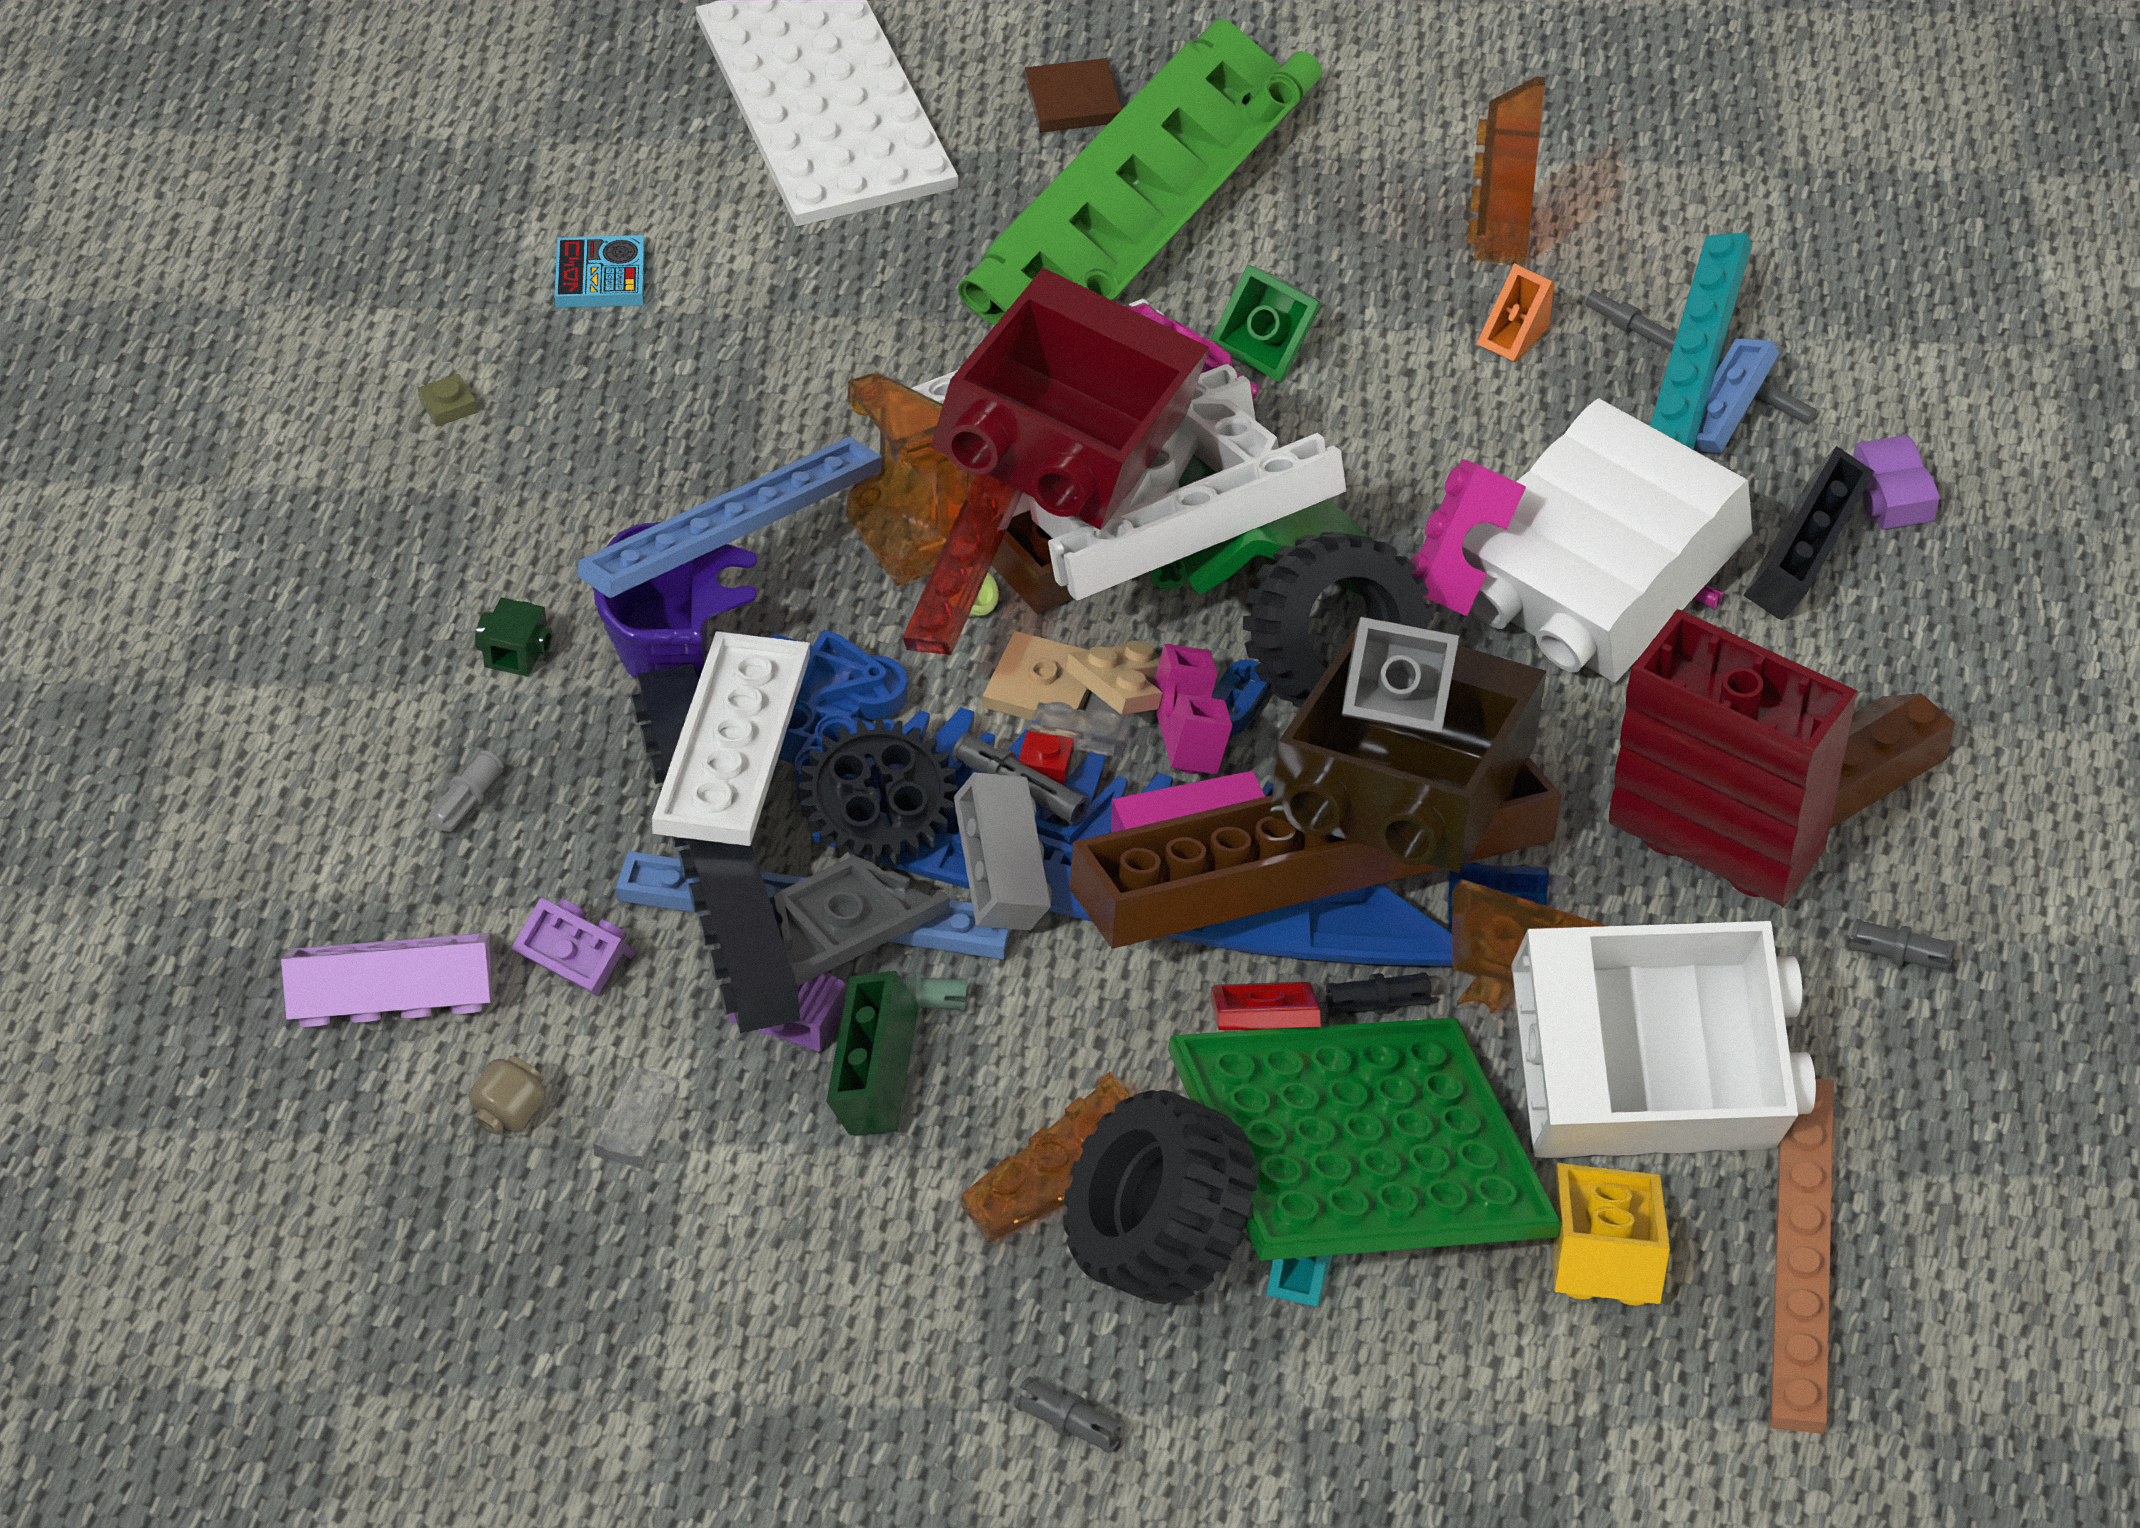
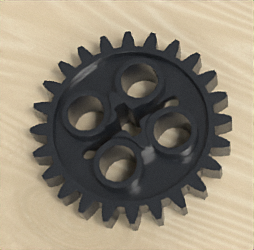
[799,718,958,868]

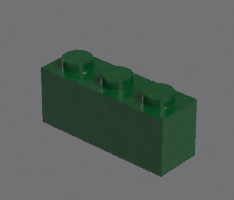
[826,971,919,1136]

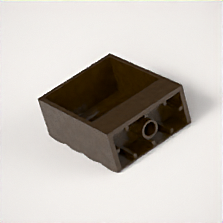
[1270,624,1547,873]

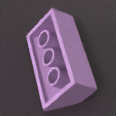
[281,932,492,1027]

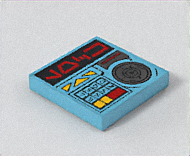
[554,235,645,308]

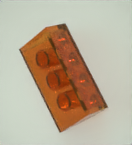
[1467,76,1545,265]

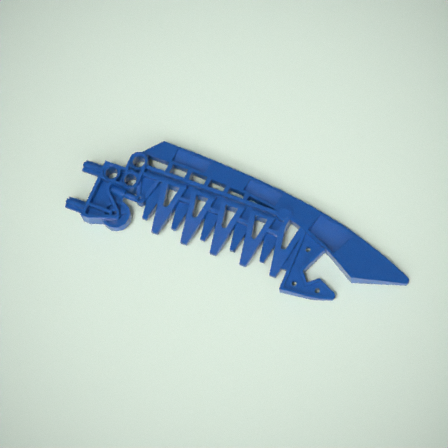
[770,629,1470,966]

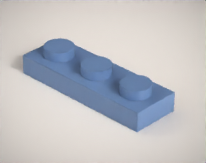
[1693,338,1780,453]

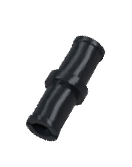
[1326,972,1431,1015]

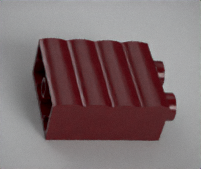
[931,268,1210,530]
[1609,608,1857,907]

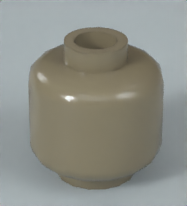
[468,1056,546,1135]

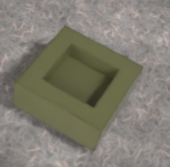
[418,374,478,427]

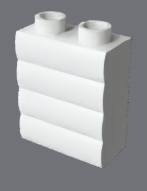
[1462,398,1752,683]
[1512,921,1816,1158]

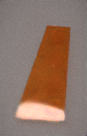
[961,1072,1130,1243]

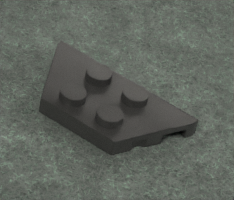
[772,856,950,986]

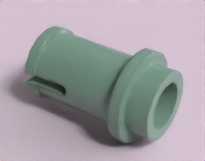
[905,973,966,1013]

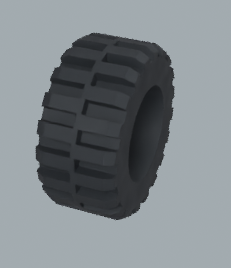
[1243,532,1434,708]
[1063,1090,1257,1304]

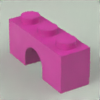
[1410,459,1526,616]
[1153,643,1232,774]

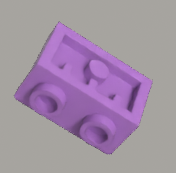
[511,897,636,996]

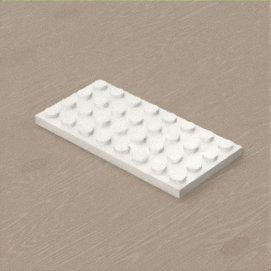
[695,0,958,226]

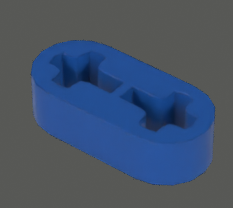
[1211,660,1269,736]

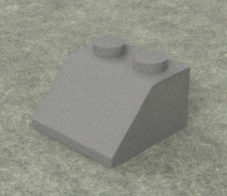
[1342,617,1459,734]

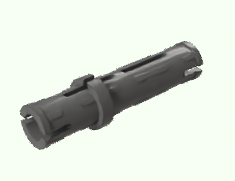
[952,732,1089,825]

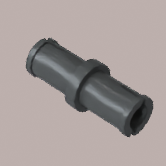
[1849,919,1955,973]
[1014,1377,1124,1453]

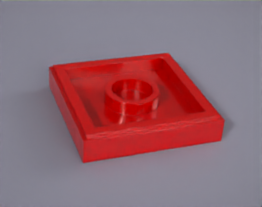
[1211,981,1321,1030]

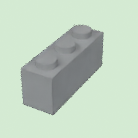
[954,772,1052,930]

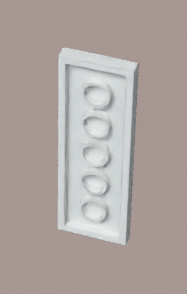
[652,631,810,846]

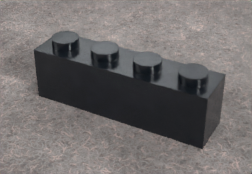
[1743,446,1874,620]

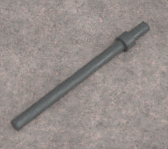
[1585,290,1817,425]

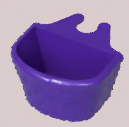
[593,522,757,681]

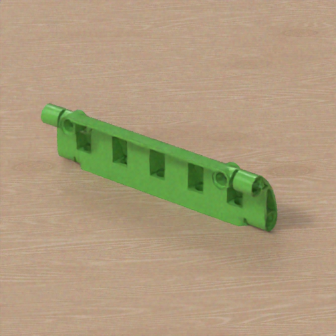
[958,19,1322,325]

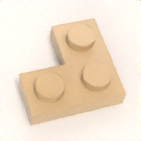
[1065,641,1163,715]

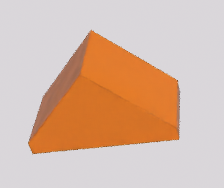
[1476,263,1555,362]

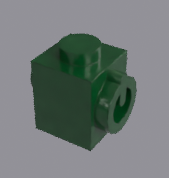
[475,597,552,677]

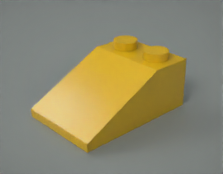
[1553,1163,1670,1306]

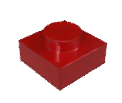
[1018,731,1074,785]

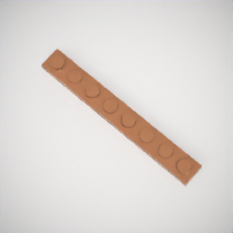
[1770,1078,1834,1434]

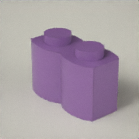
[1853,435,1939,529]

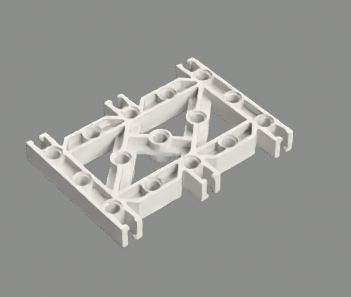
[887,299,1346,601]

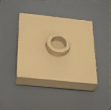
[982,631,1091,731]

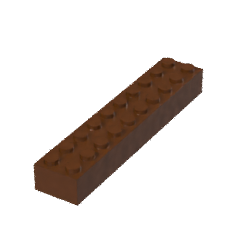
[1069,757,1562,949]

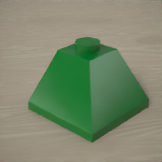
[1211,264,1322,382]

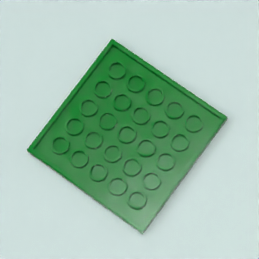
[1168,1018,1562,1261]

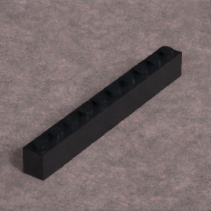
[631,663,800,1033]

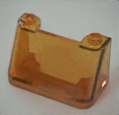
[847,373,982,586]

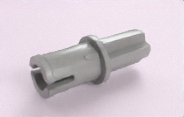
[429,750,504,833]

